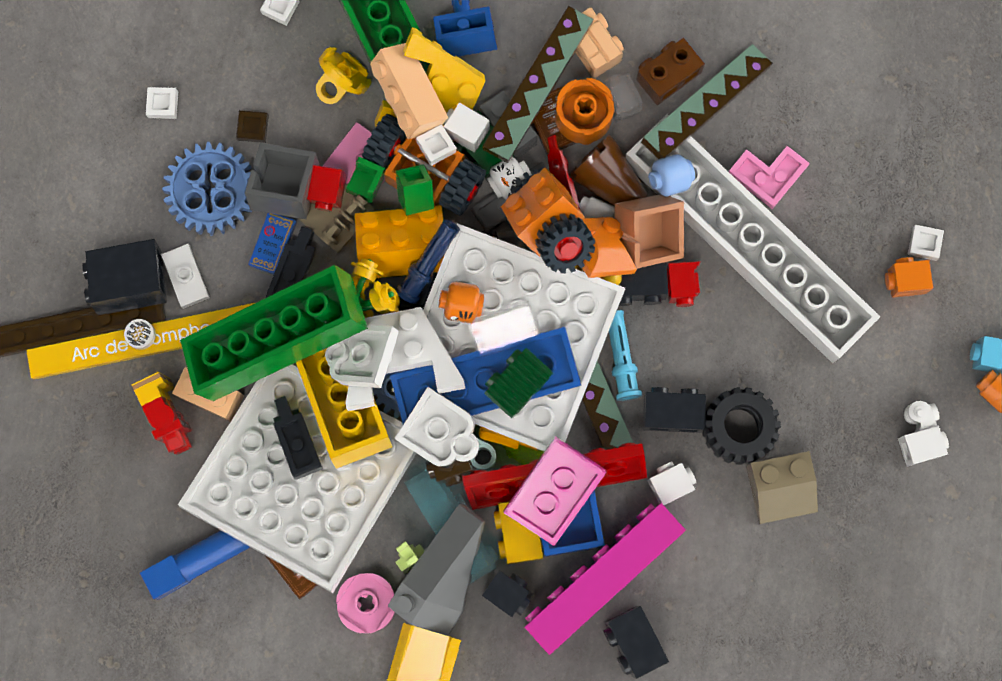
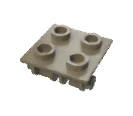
[298,184,376,253]

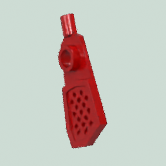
[547,135,580,209]

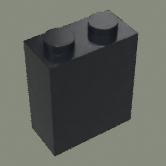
[82,239,167,315]

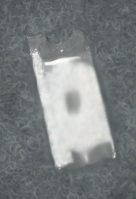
[470,301,538,354]

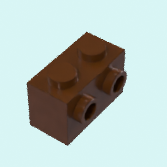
[636,38,705,106]

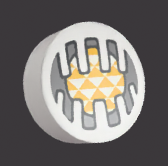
[124,319,156,350]

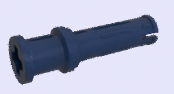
[395,219,460,304]

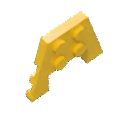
[375,27,486,127]

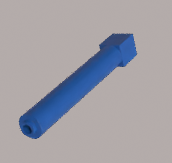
[140,530,250,600]

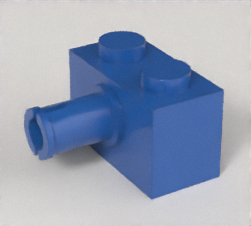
[433,0,497,57]

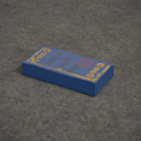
[248,213,297,275]

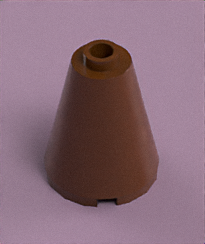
[569,134,648,206]

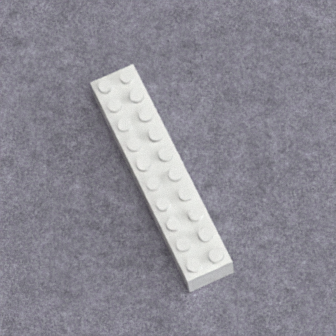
[626,114,880,363]

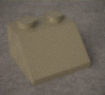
[746,451,818,524]

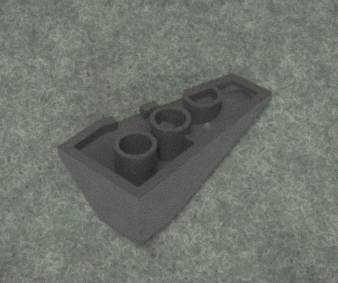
[388,503,485,635]

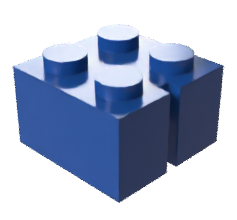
[541,491,605,557]

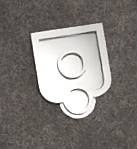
[325,325,399,388]
[395,387,479,466]

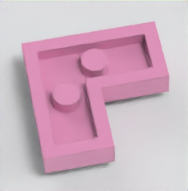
[728,146,810,209]

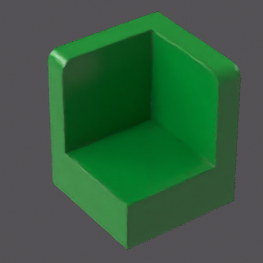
[346,157,385,203]
[395,164,434,216]

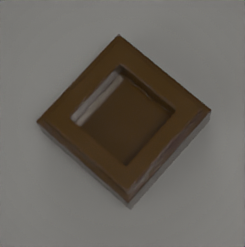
[236,110,269,143]

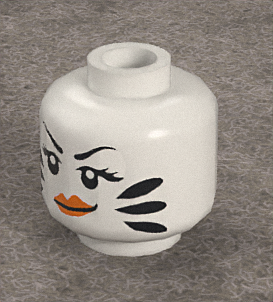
[487,157,532,200]

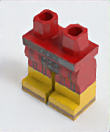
[132,372,192,455]

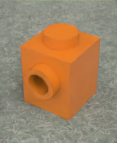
[885,257,933,298]

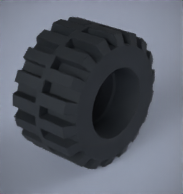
[702,387,781,465]

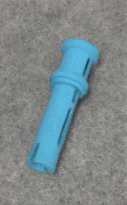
[609,310,642,401]

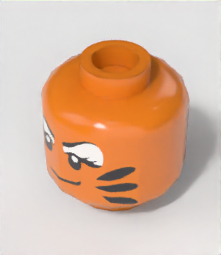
[438,281,484,323]

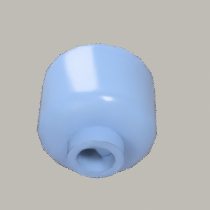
[648,154,695,197]

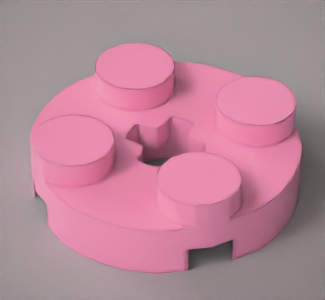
[336,573,395,633]

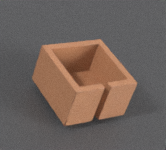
[615,194,684,269]

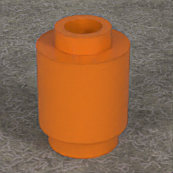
[976,370,1002,413]

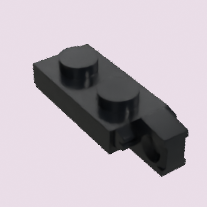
[265,226,315,298]
[273,396,323,480]

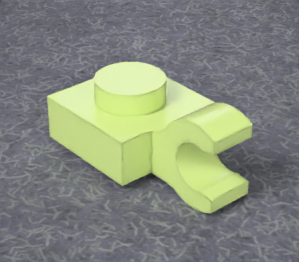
[395,541,425,574]

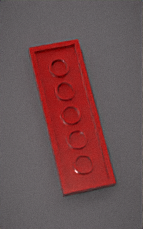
[462,443,647,510]

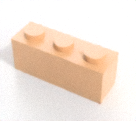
[370,43,448,140]

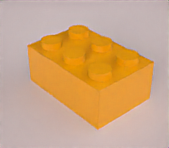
[354,205,446,278]

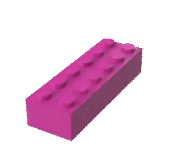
[524,503,686,655]

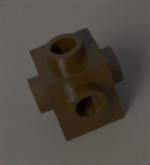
[425,459,474,487]

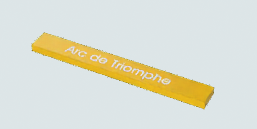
[26,303,255,379]

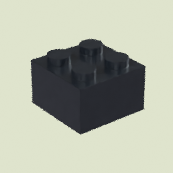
[603,606,669,679]

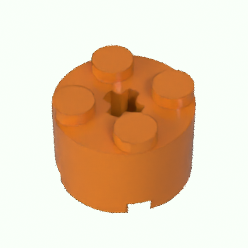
[555,78,614,145]

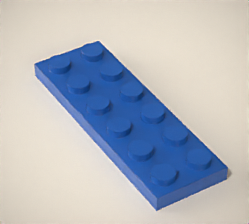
[390,327,582,425]

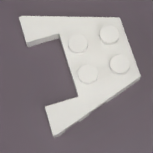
[346,307,466,411]

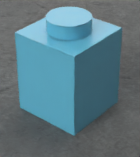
[970,336,1002,374]

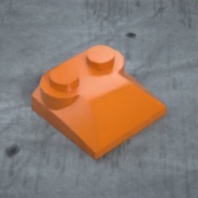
[582,217,637,278]

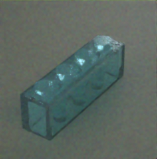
[404,469,499,586]

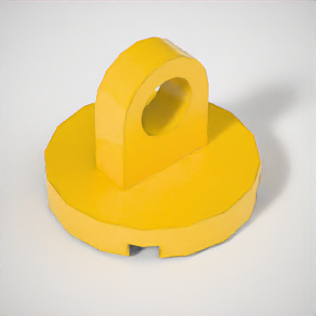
[316,47,372,104]

